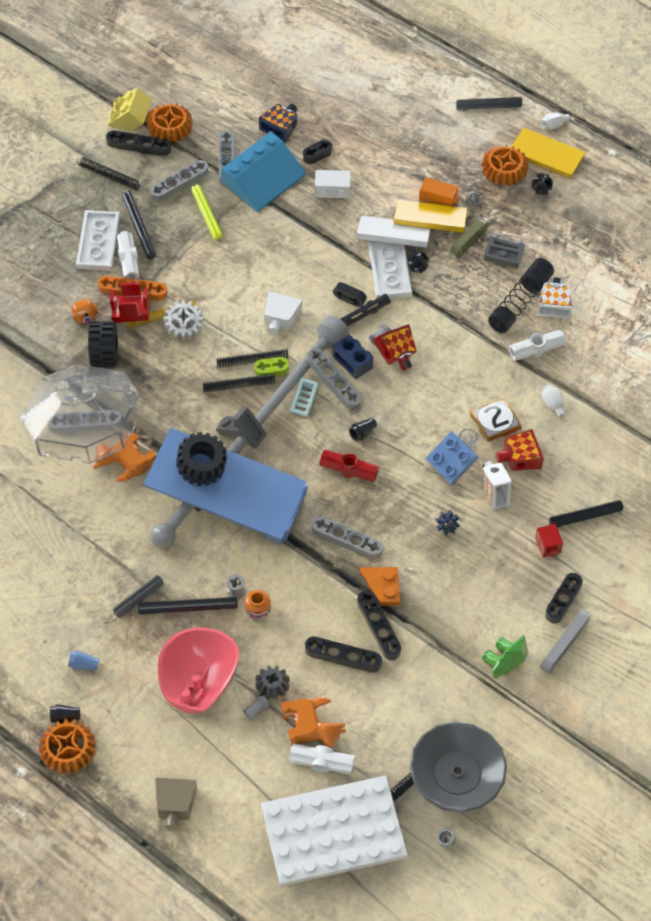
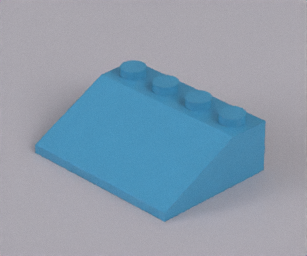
[221,131,306,213]

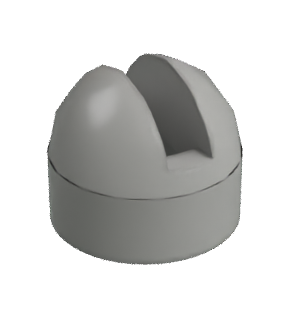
[466,191,481,206]
[437,829,455,848]

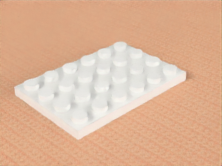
[261,775,407,887]

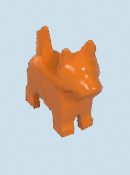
[92,432,157,482]
[281,695,346,748]

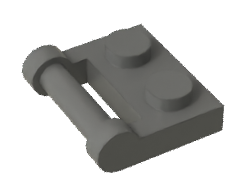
[483,234,526,268]

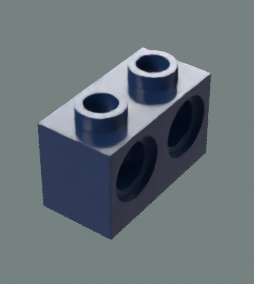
[332,334,374,380]

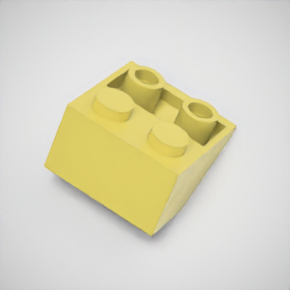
[107,87,152,130]

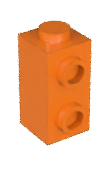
[419,177,460,206]

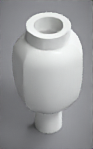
[540,112,570,131]
[541,384,565,418]

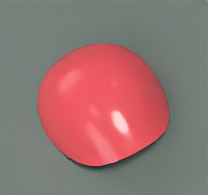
[158,627,239,714]

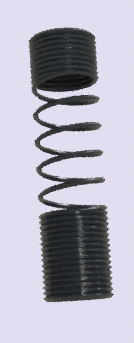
[488,258,555,333]

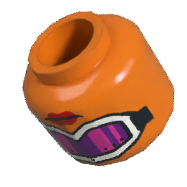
[71,299,99,325]
[245,590,271,620]

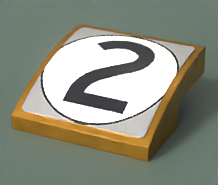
[470,399,522,442]

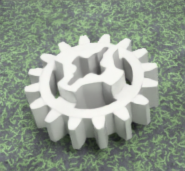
[163,300,203,340]

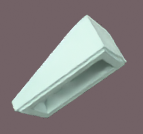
[290,378,319,418]

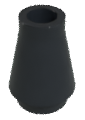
[349,417,377,441]
[50,704,80,724]

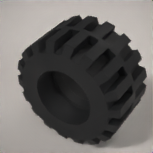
[88,321,118,368]
[176,432,227,486]

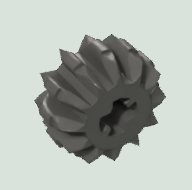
[255,665,290,700]

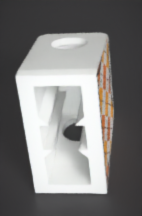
[536,277,573,319]
[482,461,512,510]

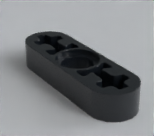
[545,573,583,623]

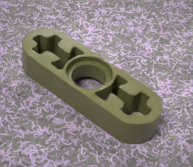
[450,218,489,257]

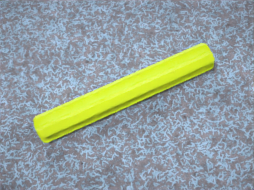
[191,185,222,240]

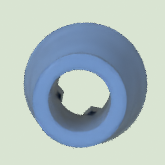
[68,650,99,671]

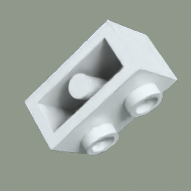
[315,170,350,198]

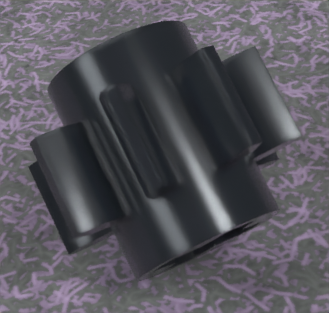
[531,173,553,195]
[407,250,429,273]

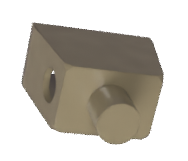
[155,778,197,830]

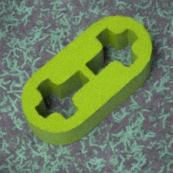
[254,357,289,377]

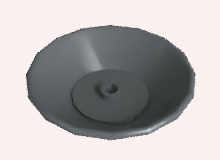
[409,721,507,813]

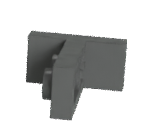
[216,406,267,448]

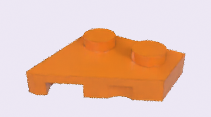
[360,567,400,606]

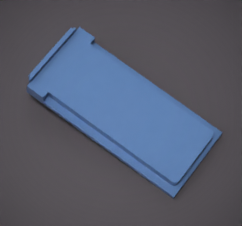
[143,427,308,544]

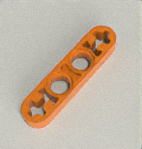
[98,276,167,301]

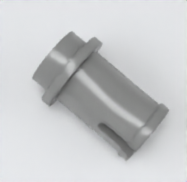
[243,695,270,721]

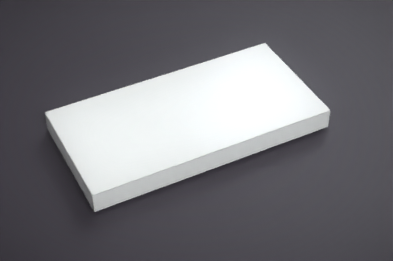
[76,210,120,271]
[357,216,431,247]
[368,240,412,299]

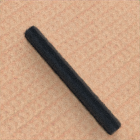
[122,191,156,260]
[138,597,238,614]

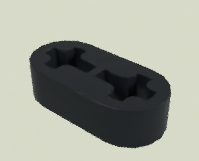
[303,140,332,164]
[333,282,367,307]

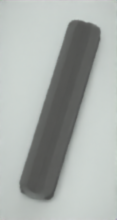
[113,575,164,618]

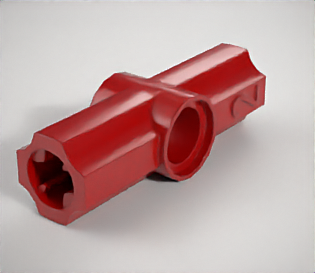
[319,449,379,483]

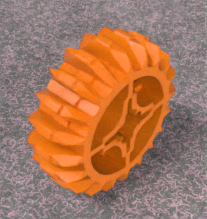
[147,102,193,143]
[482,145,529,187]
[39,718,96,775]

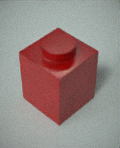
[535,524,563,557]

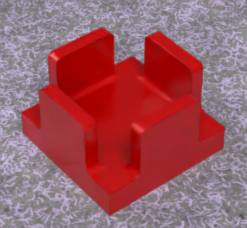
[110,282,151,323]

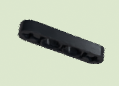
[106,130,171,156]
[357,590,401,660]
[305,636,382,673]

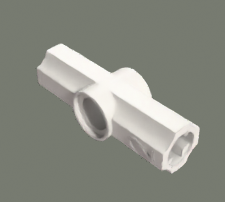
[117,231,140,279]
[509,330,566,361]
[289,743,355,775]

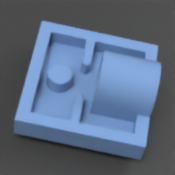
[426,431,479,485]

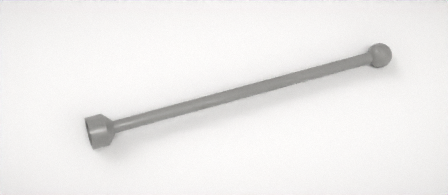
[150,315,349,548]

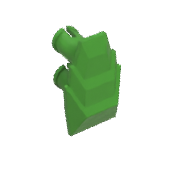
[482,635,528,679]

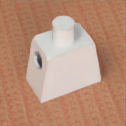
[264,291,302,335]

